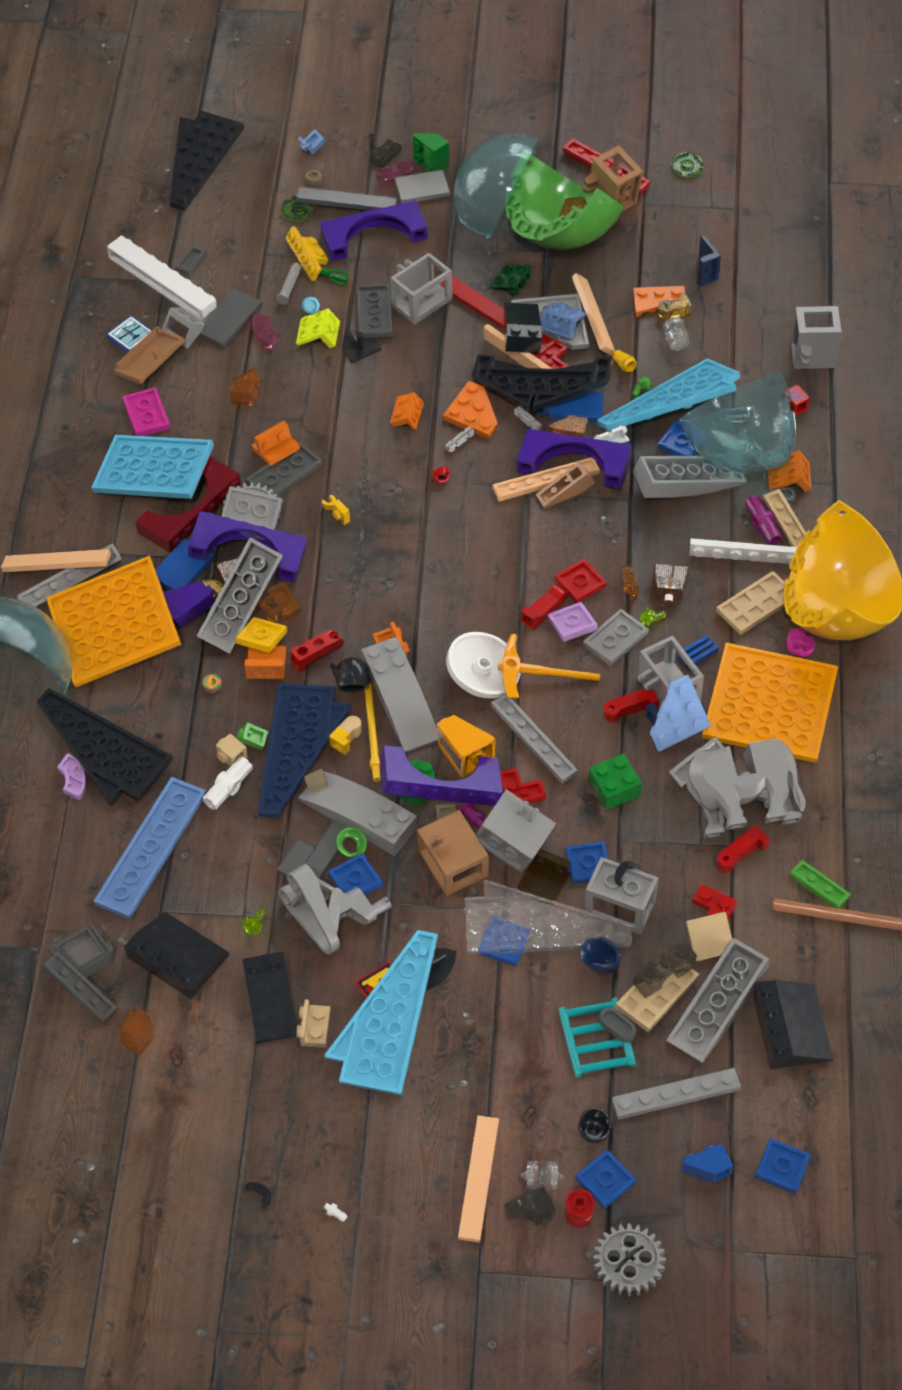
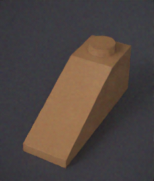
[536,462,595,508]

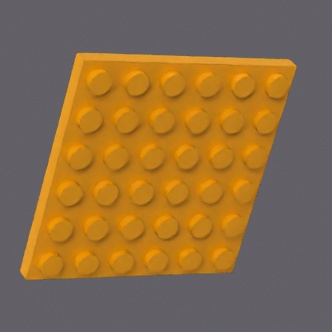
[46,556,182,687]
[702,643,838,763]

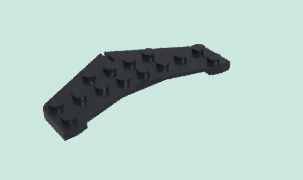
[472,354,614,411]

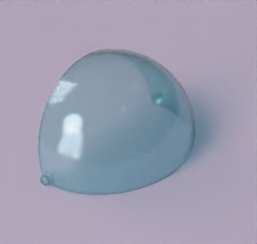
[453,132,540,238]

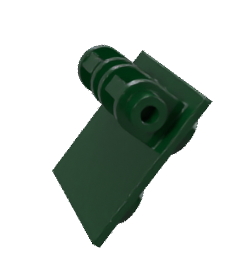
[489,265,532,296]

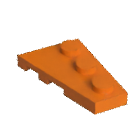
[633,286,686,317]

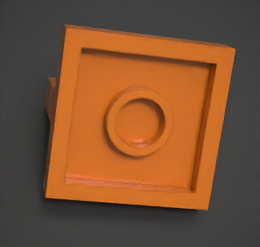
[251,421,300,466]

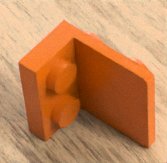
[767,450,812,492]
[244,646,286,679]

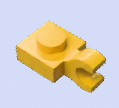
[322,495,350,525]

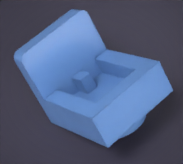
[297,129,326,154]

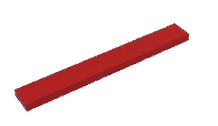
[440,276,552,349]

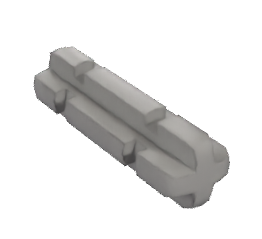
[514,406,542,430]
[445,427,474,453]

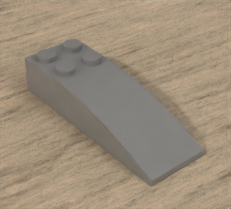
[633,455,747,498]
[197,538,283,654]
[361,637,438,753]
[298,771,417,856]
[666,938,770,1063]

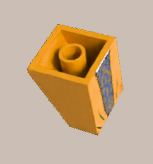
[437,715,495,778]

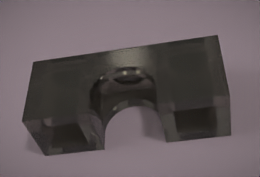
[633,941,697,998]

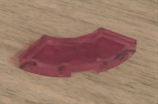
[376,160,415,181]
[252,313,280,350]

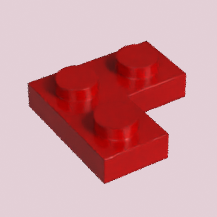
[534,339,568,369]
[500,768,546,804]
[692,884,738,920]

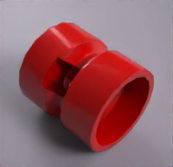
[565,1189,594,1228]

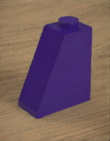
[163,581,216,628]

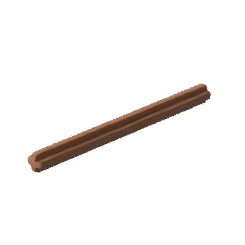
[772,898,902,931]

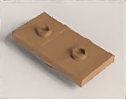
[114,326,185,385]

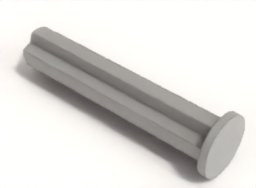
[276,263,302,305]

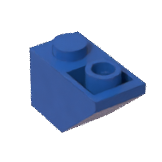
[681,1143,733,1183]

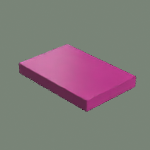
[122,387,171,436]

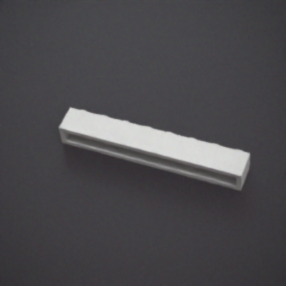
[107,235,217,322]

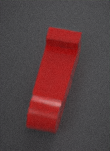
[521,584,568,631]
[290,630,344,673]
[603,688,659,723]
[716,825,769,873]

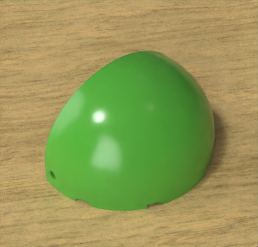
[506,150,624,250]

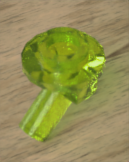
[640,607,666,625]
[242,908,266,935]

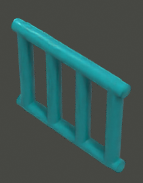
[558,997,636,1078]

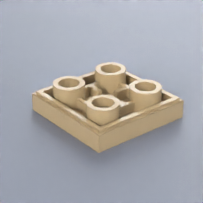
[685,912,732,962]

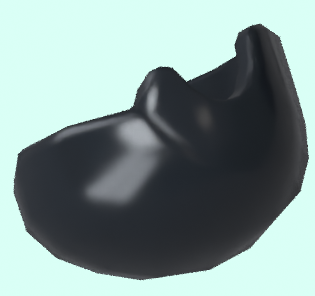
[578,1108,611,1143]

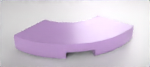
[57,753,86,801]

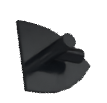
[343,330,382,363]
[426,948,457,990]

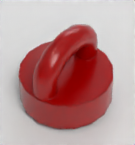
[431,466,450,484]

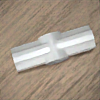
[203,757,253,810]

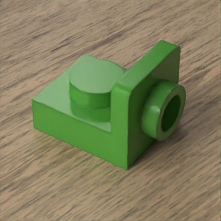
[236,722,268,750]

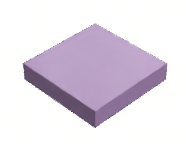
[547,602,598,642]

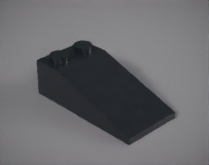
[504,302,542,353]
[242,952,297,1043]

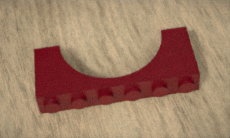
[135,456,241,553]

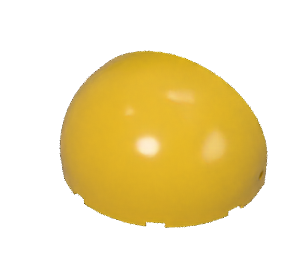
[784,500,902,640]

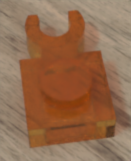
[622,565,639,600]

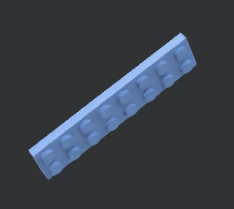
[94,777,206,920]

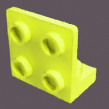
[296,308,340,348]

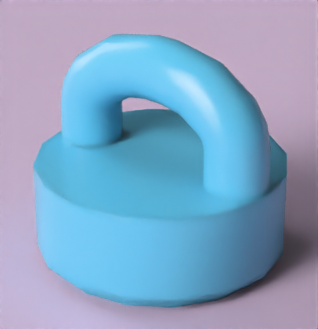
[301,297,320,314]

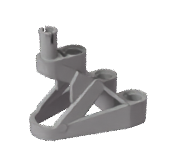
[278,864,392,955]

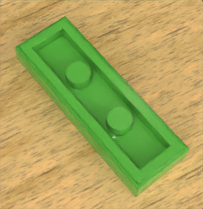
[789,860,851,908]

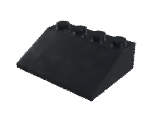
[124,912,230,1000]
[753,980,833,1069]

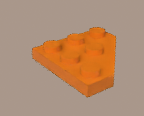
[443,381,498,439]

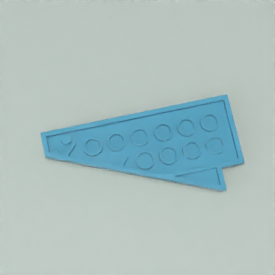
[597,358,740,431]
[325,930,438,1096]

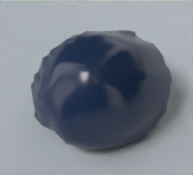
[580,937,622,975]

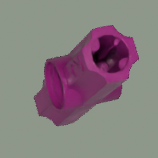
[745,495,783,545]

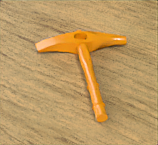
[498,634,600,698]

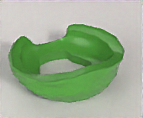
[336,827,367,857]

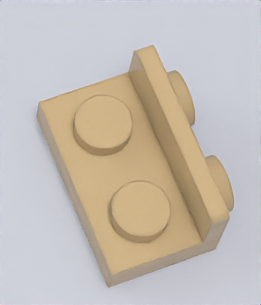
[297,999,331,1048]

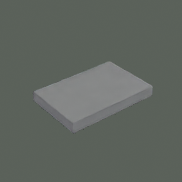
[395,170,450,203]
[221,486,283,530]
[583,609,649,666]

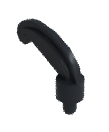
[614,861,640,886]
[245,1182,271,1209]

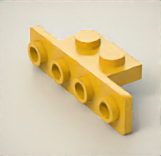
[286,226,329,281]

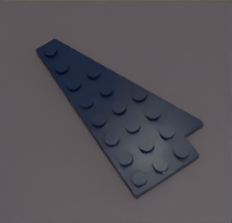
[258,683,351,818]

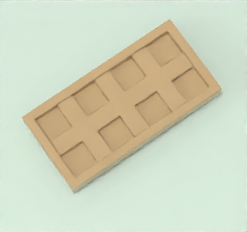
[716,571,785,635]
[615,951,700,1032]

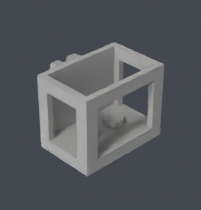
[390,253,452,325]
[791,306,842,369]
[638,635,704,707]
[475,789,556,874]
[584,857,659,935]

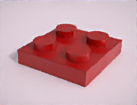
[555,558,607,604]

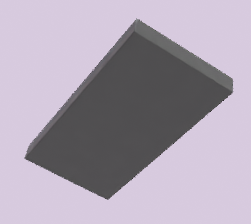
[356,284,393,338]
[198,288,262,348]
[245,442,323,497]

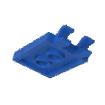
[537,391,604,423]
[156,534,217,590]

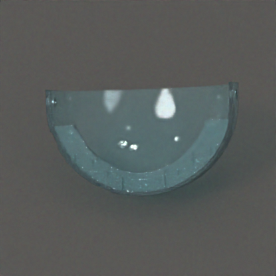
[679,370,796,474]
[0,596,72,694]

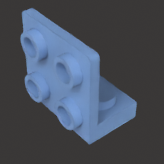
[541,302,586,339]

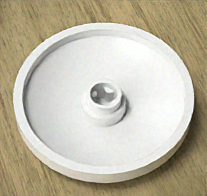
[446,632,521,699]

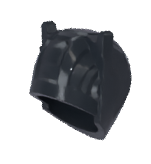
[330,657,369,692]

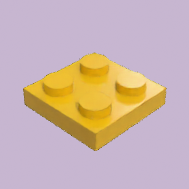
[236,617,287,653]

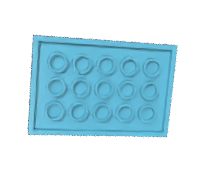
[91,435,214,499]

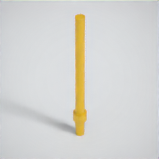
[365,683,381,782]

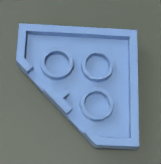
[650,675,711,752]

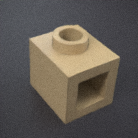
[216,734,248,766]

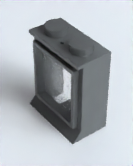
[48,922,114,978]

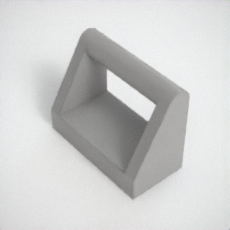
[162,308,205,349]

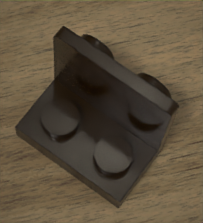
[517,848,571,905]

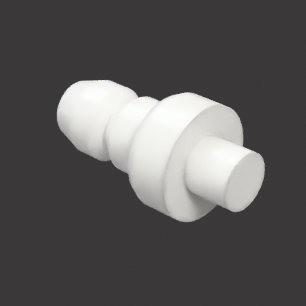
[324,1203,348,1222]

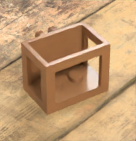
[583,145,644,211]
[417,810,489,896]

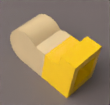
[329,716,362,755]

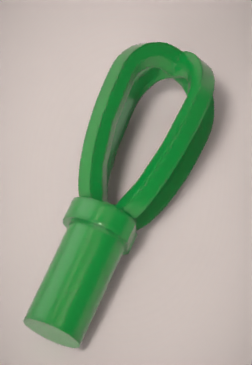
[319,268,349,285]

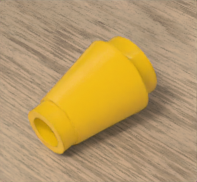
[612,350,637,372]

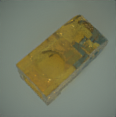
[658,293,691,320]

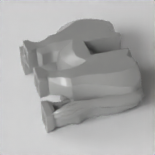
[686,739,806,839]

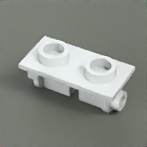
[593,425,630,443]

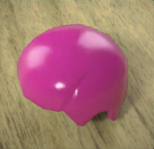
[786,628,815,658]

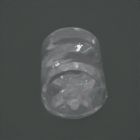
[662,317,690,351]
[520,1161,564,1191]

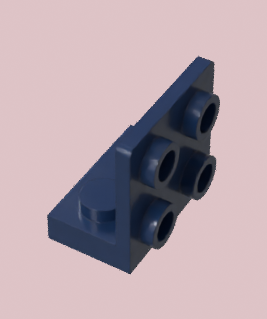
[697,235,721,287]

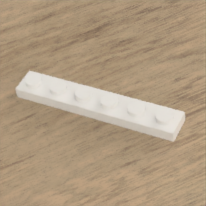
[689,539,797,564]

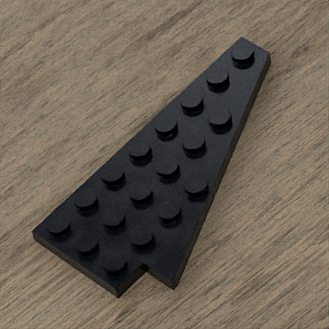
[170,110,244,211]
[37,688,173,806]

